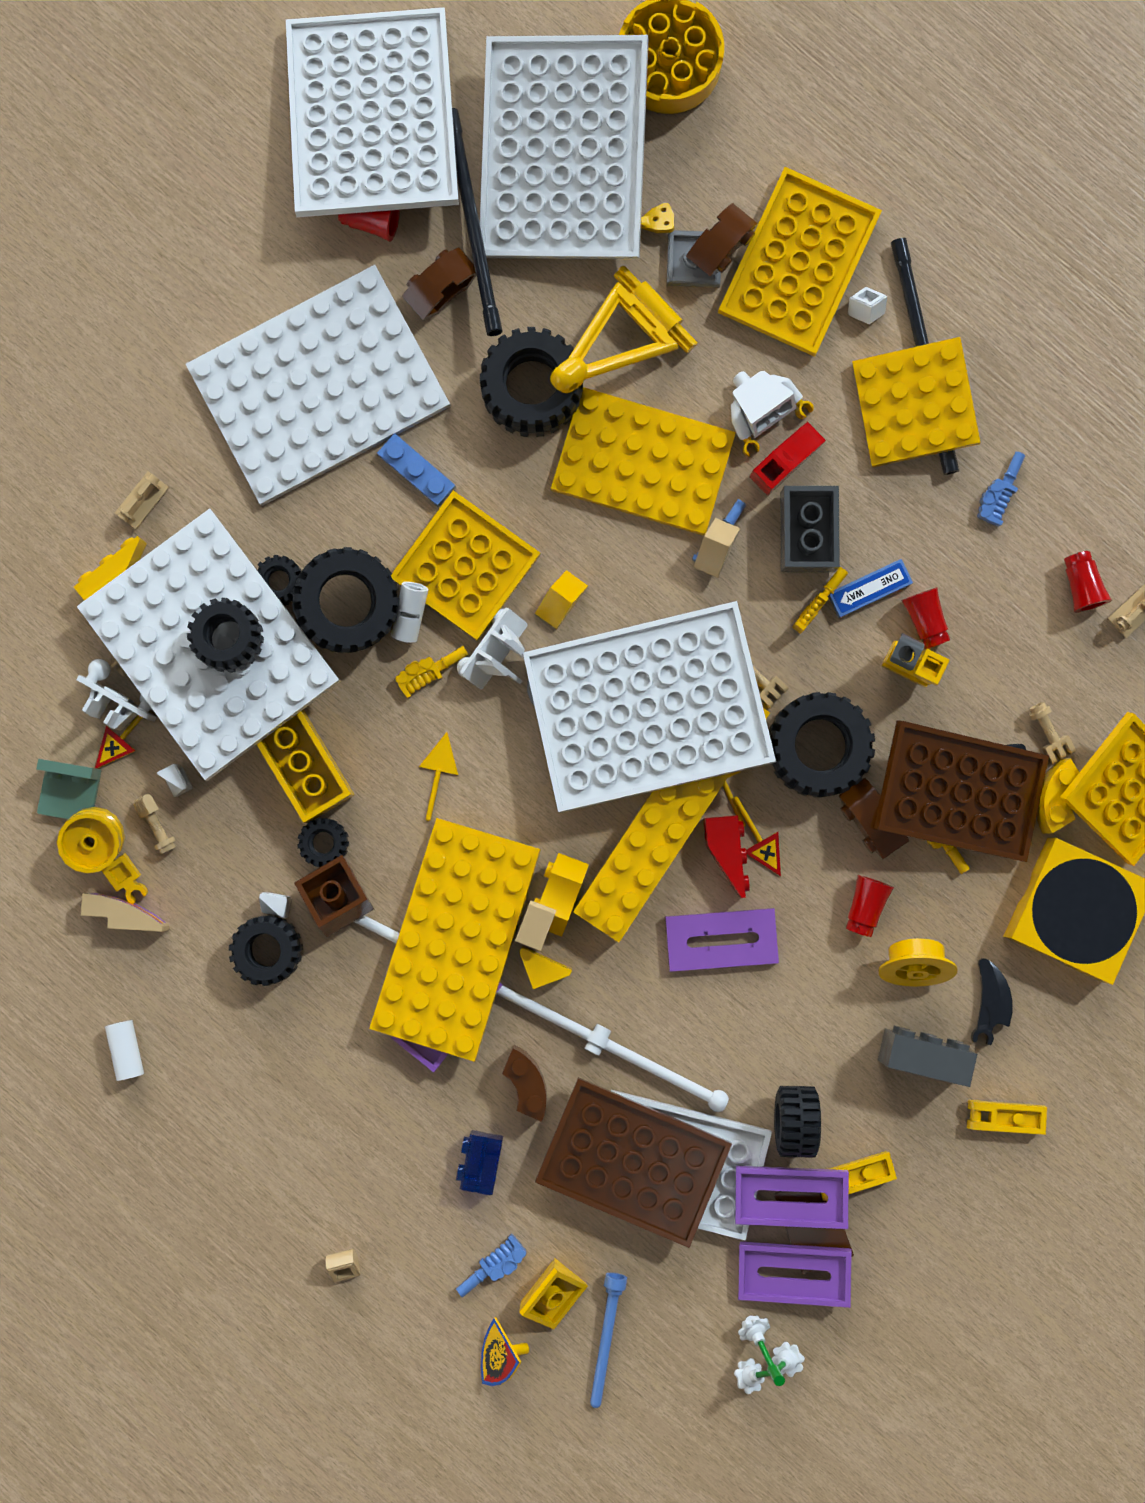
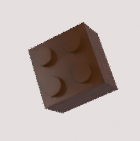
[294,855,374,937]

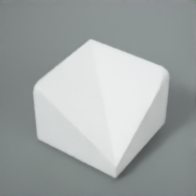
[848,287,887,324]
[157,764,192,797]
[259,892,292,918]

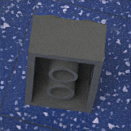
[780,486,840,572]
[878,1025,978,1087]

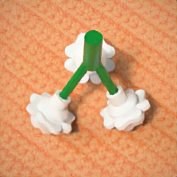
[734,1315,805,1394]

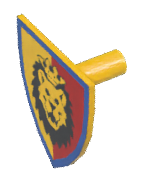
[481,1317,529,1386]

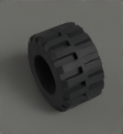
[187,598,264,673]
[229,915,303,986]
[774,1086,821,1158]

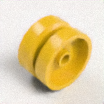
[57,807,125,873]

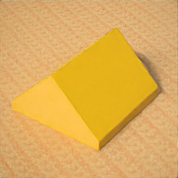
[519,1258,588,1329]

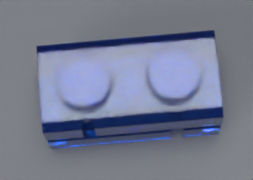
[456,1130,504,1195]

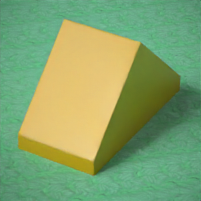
[535,570,588,630]
[520,946,572,989]

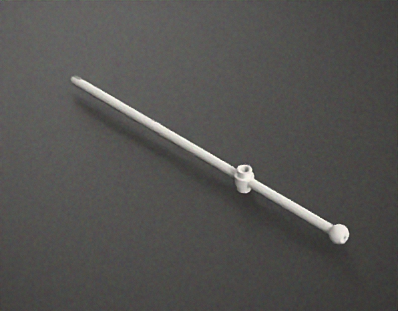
[354,915,729,1112]

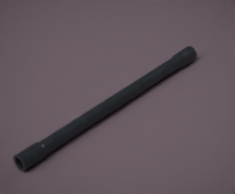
[452,108,503,336]
[891,238,960,475]

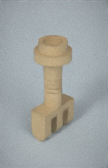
[750,656,789,708]
[1030,702,1076,764]
[133,794,176,854]

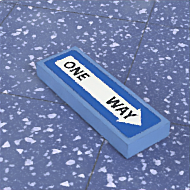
[828,559,913,618]

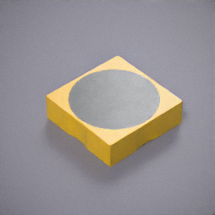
[1003,838,1145,985]

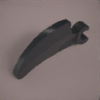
[971,958,1013,1045]

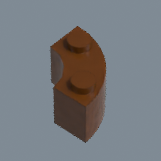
[686,203,757,277]
[402,247,476,320]
[839,778,909,859]
[502,1045,547,1122]

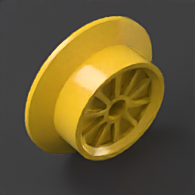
[878,938,958,987]

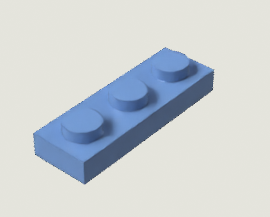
[377,433,456,507]

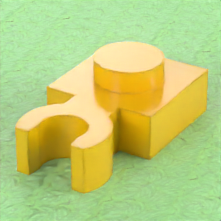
[101,853,148,904]

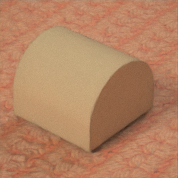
[326,1248,361,1282]

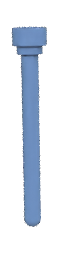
[590,1273,627,1408]

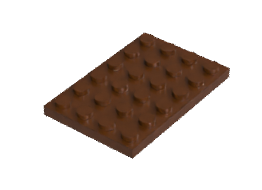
[874,720,1049,862]
[535,1077,732,1248]

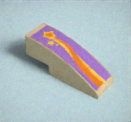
[81,893,169,932]

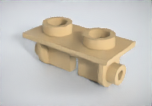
[115,471,169,529]
[1107,584,1145,638]

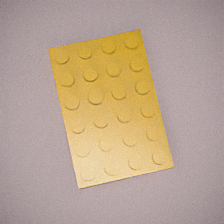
[718,167,882,357]
[551,387,736,536]

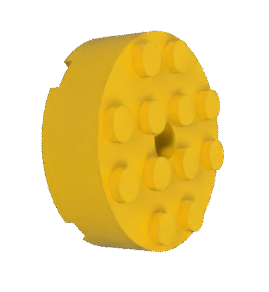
[619,0,724,114]

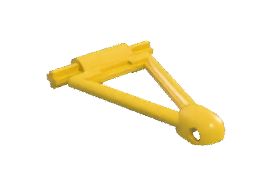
[550,266,698,393]

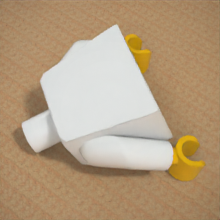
[731,371,814,457]

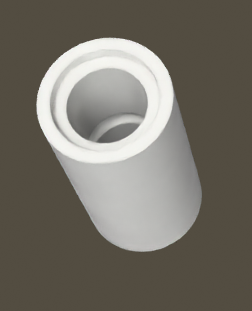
[391,582,429,643]
[105,1020,144,1081]

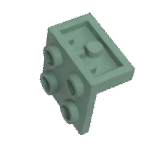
[36,759,102,819]

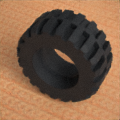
[480,327,583,437]
[292,547,399,653]
[769,692,875,798]

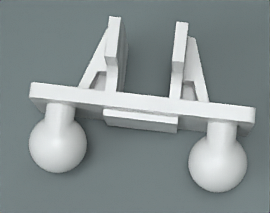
[457,607,528,690]
[76,659,157,731]

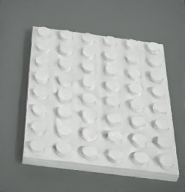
[286,7,459,217]
[480,35,649,259]
[186,265,451,506]
[77,509,341,781]
[523,601,776,813]

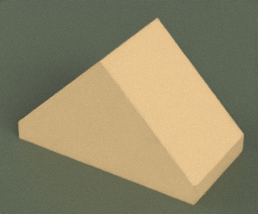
[693,518,740,578]
[515,901,556,951]

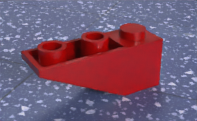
[750,421,826,496]
[703,815,750,898]

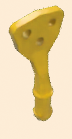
[641,203,675,233]

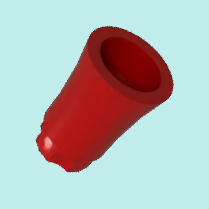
[338,210,400,242]
[1064,551,1112,613]
[901,587,950,649]
[846,875,894,937]

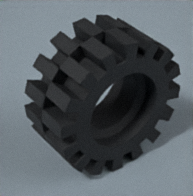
[257,555,301,606]
[297,818,349,867]

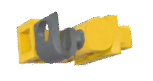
[881,633,950,688]

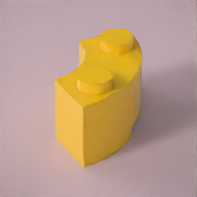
[1036,758,1079,834]
[534,853,589,937]

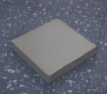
[666,230,721,287]

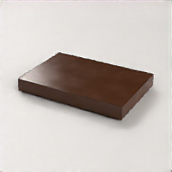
[773,1191,854,1275]

